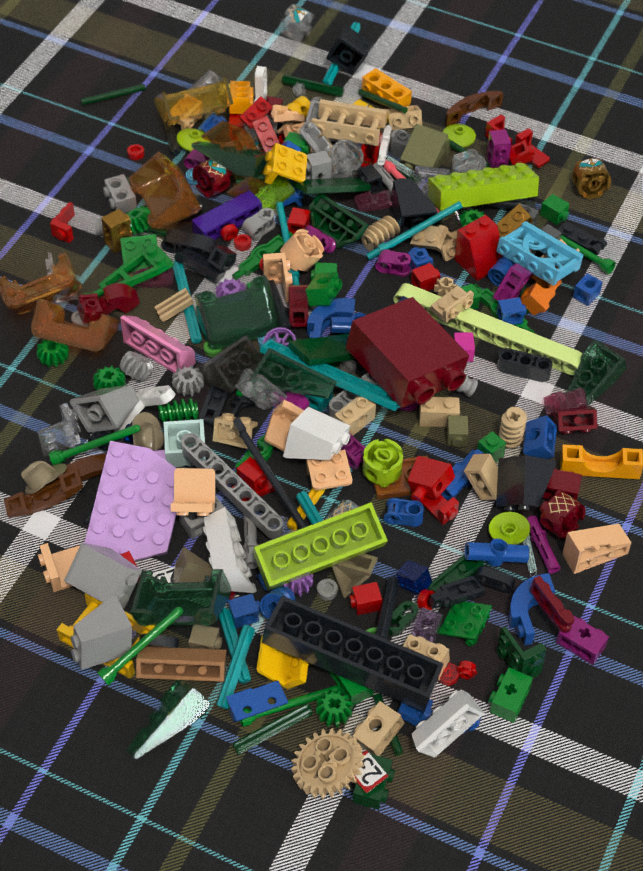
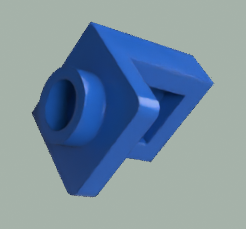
[397,699,434,726]

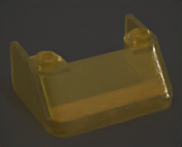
[154,77,234,126]

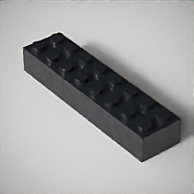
[262,596,444,711]

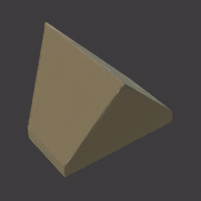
[172,547,213,597]
[332,554,378,598]

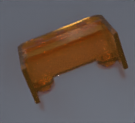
[202,120,274,197]

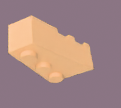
[562,524,631,574]

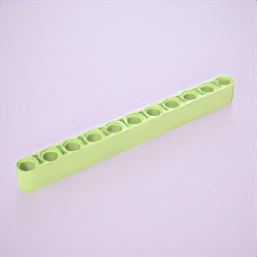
[393,283,585,375]

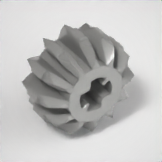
[119,351,153,380]
[172,365,204,397]

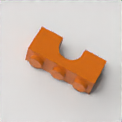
[520,266,562,316]

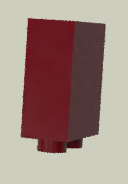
[346,297,469,408]

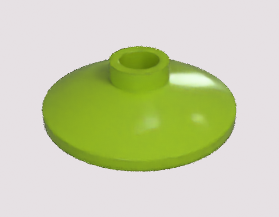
[443,124,476,148]
[177,128,210,152]
[489,512,530,545]

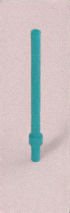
[366,201,463,260]
[276,202,300,285]

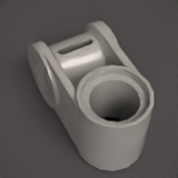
[242,208,276,240]

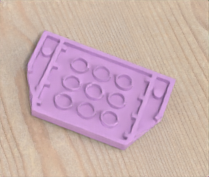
[85,441,177,561]

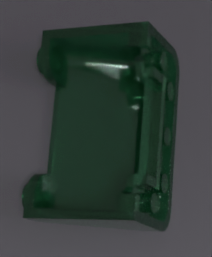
[195,275,279,349]
[131,569,232,626]

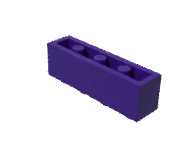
[192,190,262,240]

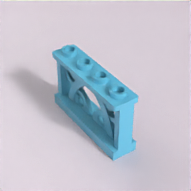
[497,221,583,286]

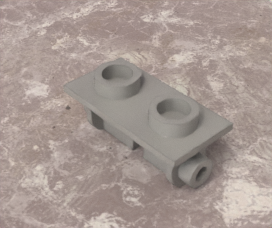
[299,121,331,153]

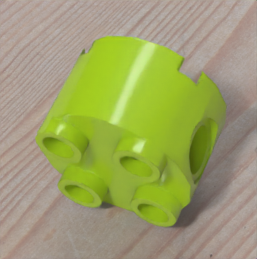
[363,439,403,487]

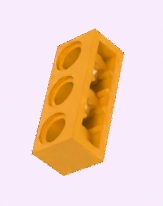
[362,68,412,106]
[229,81,253,114]

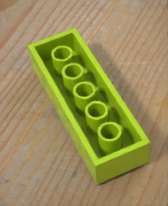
[428,163,539,211]
[252,502,388,591]

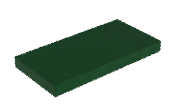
[293,177,371,194]
[288,334,356,366]

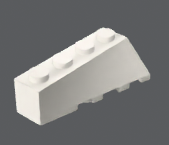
[203,507,257,593]

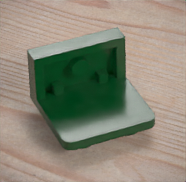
[496,626,547,678]

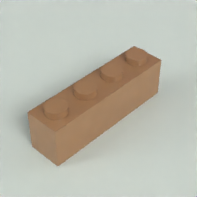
[136,647,227,682]

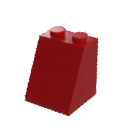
[454,215,503,281]

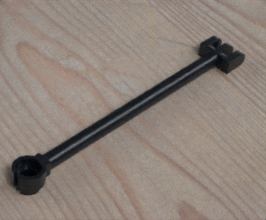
[233,418,308,529]

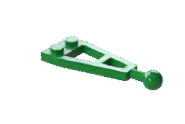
[83,243,174,297]

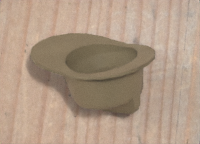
[132,412,164,451]
[21,461,67,494]

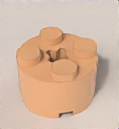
[280,229,324,271]

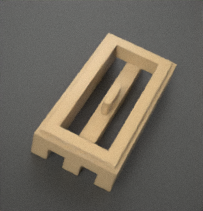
[155,288,194,322]

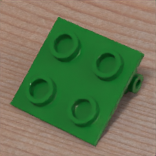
[120,234,157,272]
[438,602,492,647]

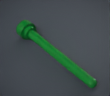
[561,235,616,274]
[49,424,141,466]
[97,607,183,686]
[240,685,340,727]

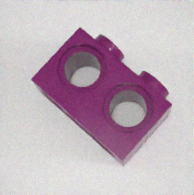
[486,129,511,168]
[493,263,532,301]

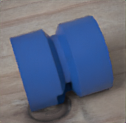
[488,256,516,287]
[260,586,295,619]

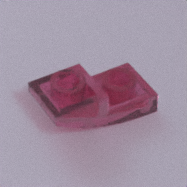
[354,190,392,211]
[135,267,174,288]
[543,388,588,416]

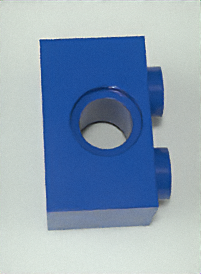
[523,415,557,459]

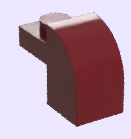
[98,283,140,318]
[289,285,308,327]

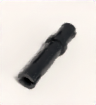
[482,199,536,210]

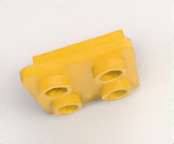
[263,143,307,184]
[257,635,308,689]

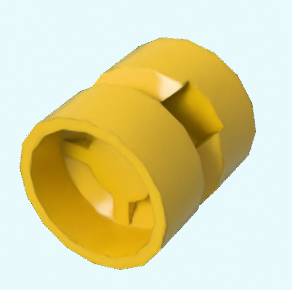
[286,96,311,124]

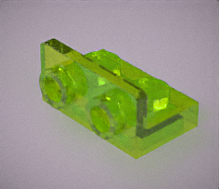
[255,176,296,209]

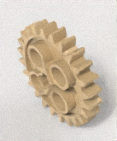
[291,728,364,799]

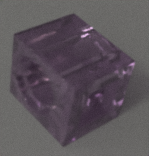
[413,608,443,643]

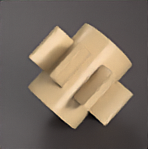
[434,277,457,297]

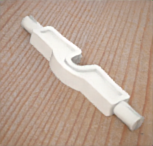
[377,125,392,165]

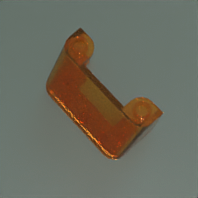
[128,151,201,229]
[0,252,82,314]
[31,298,120,352]

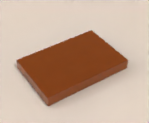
[373,456,428,500]

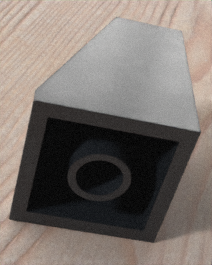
[326,25,372,76]
[391,178,437,235]
[496,455,556,512]

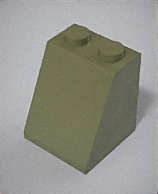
[400,124,451,177]

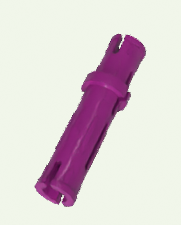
[527,516,561,574]

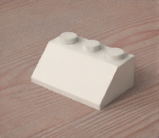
[412,690,485,757]

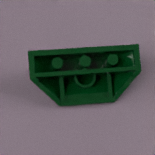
[309,193,369,249]

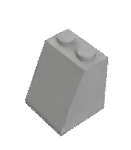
[69,385,139,433]
[64,542,142,609]
[71,595,132,670]

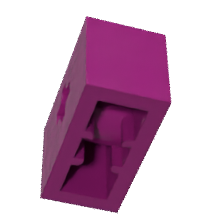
[556,616,609,665]

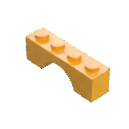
[560,445,643,479]

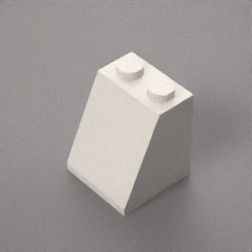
[283,407,351,460]

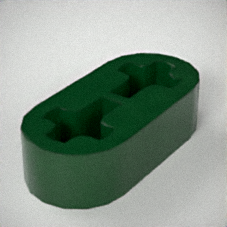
[389,601,418,636]

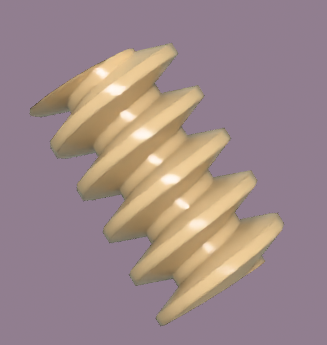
[361,216,400,251]
[499,407,527,448]

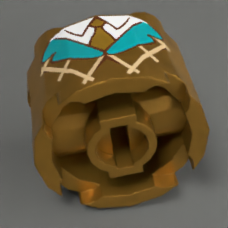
[572,158,612,199]

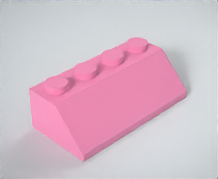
[120,315,196,373]

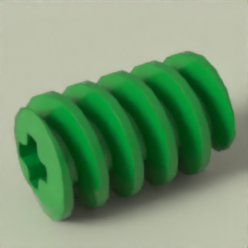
[158,397,199,424]

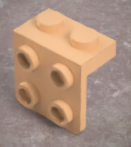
[263,252,293,303]
[264,400,304,451]
[306,450,352,490]
[171,468,216,516]
[38,543,80,592]

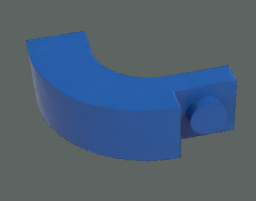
[307,298,355,338]
[508,573,555,645]

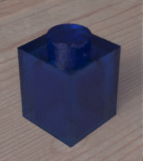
[396,560,432,595]

